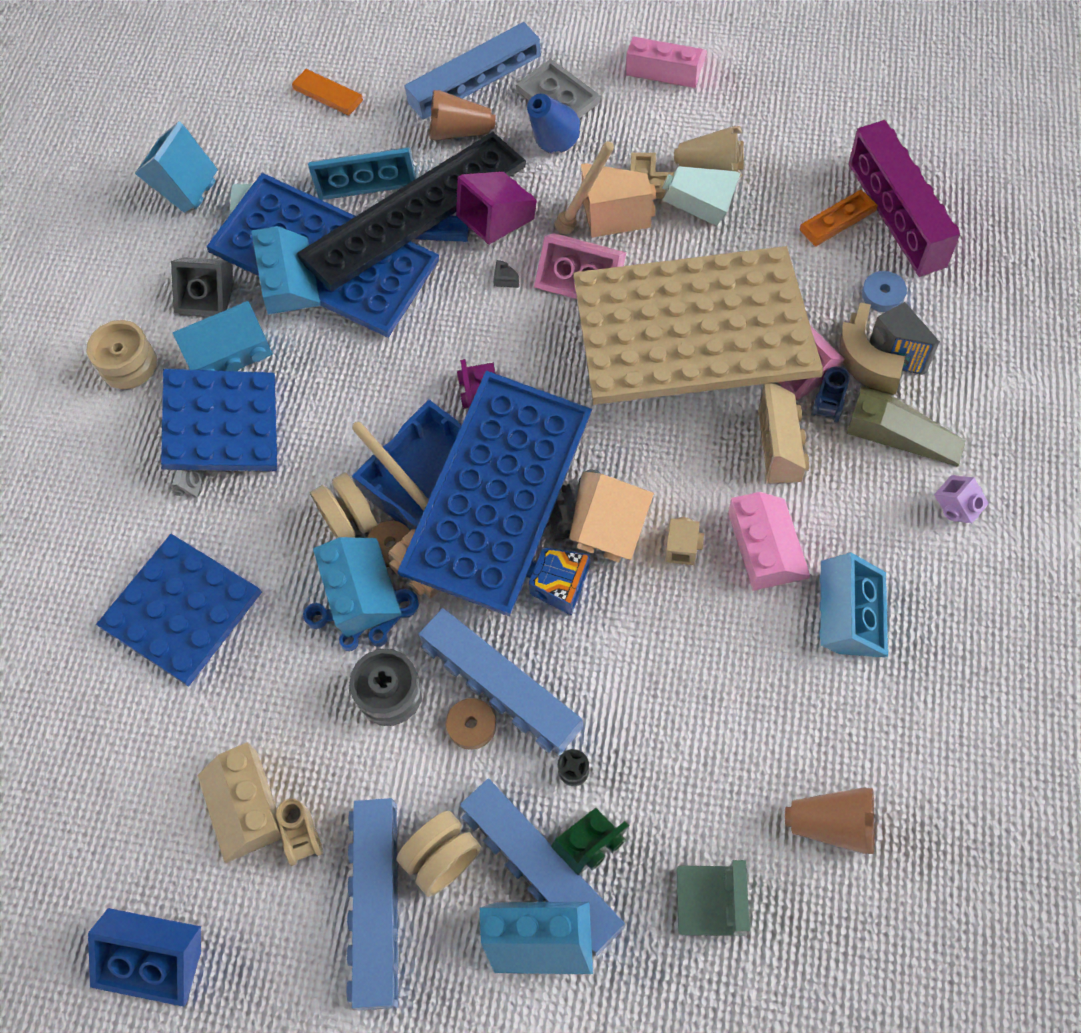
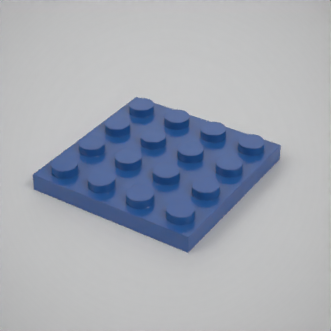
[161,369,277,471]
[96,534,262,687]

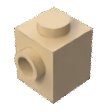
[665,517,704,566]

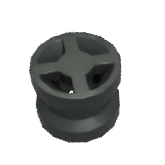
[557,749,589,786]

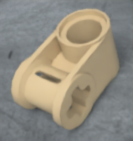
[276,799,323,866]

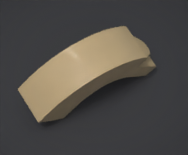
[840,303,905,395]

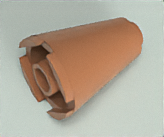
[429,90,496,141]
[785,787,875,855]

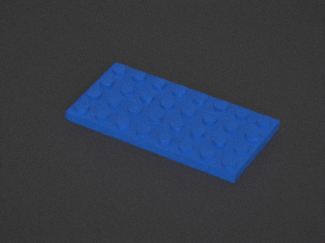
[206,173,439,338]
[398,371,592,617]

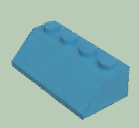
[308,147,416,200]

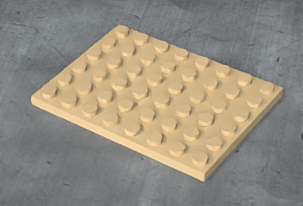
[573,246,823,405]

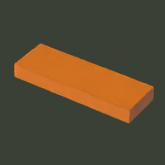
[292,69,363,116]
[799,189,878,247]

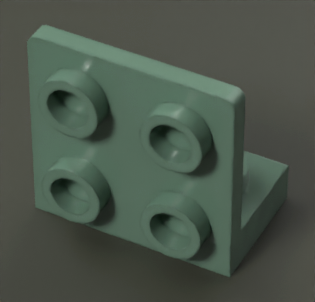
[676,860,750,936]

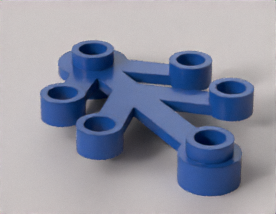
[303,589,419,651]

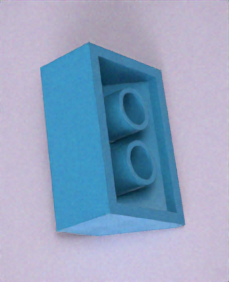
[251,226,321,315]
[172,301,273,371]
[313,537,402,637]
[819,552,888,657]
[479,902,593,975]

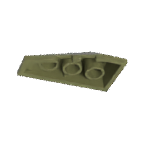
[846,386,966,467]

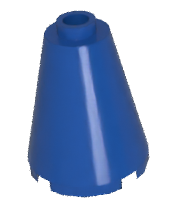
[527,93,581,153]

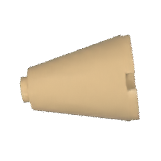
[674,126,744,178]

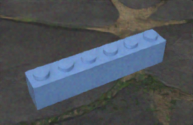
[404,22,541,120]
[419,608,583,756]
[460,778,625,957]
[346,798,399,1011]

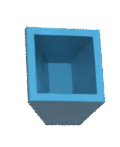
[135,121,218,213]

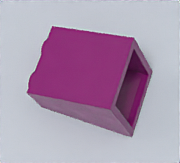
[456,172,537,245]

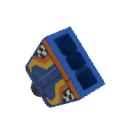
[526,548,590,615]

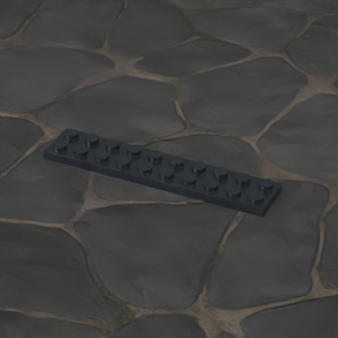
[297,131,526,292]

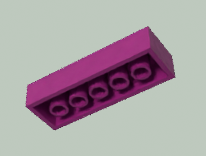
[848,120,960,277]

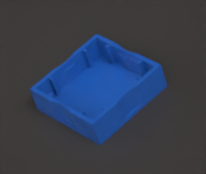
[352,399,462,531]

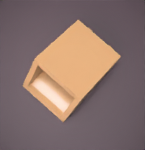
[581,163,656,238]
[569,472,654,563]

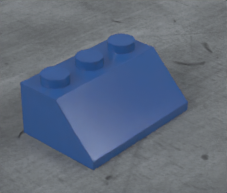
[88,908,201,1007]

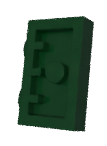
[551,807,630,875]

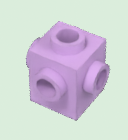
[934,475,989,524]

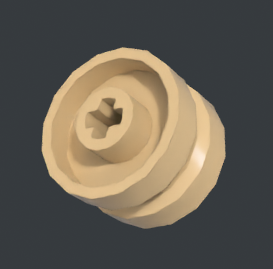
[86,320,157,390]
[309,472,377,539]
[396,811,481,897]

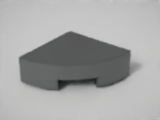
[493,260,520,288]

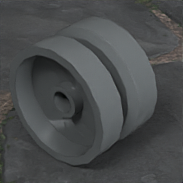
[349,649,423,726]

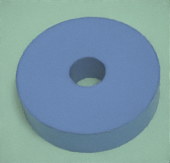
[862,271,907,312]

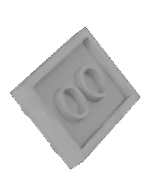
[516,58,601,118]

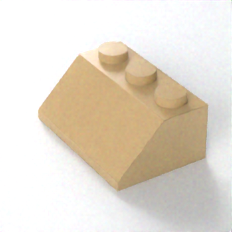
[758,383,809,484]
[197,742,283,863]

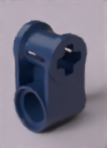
[811,366,850,423]

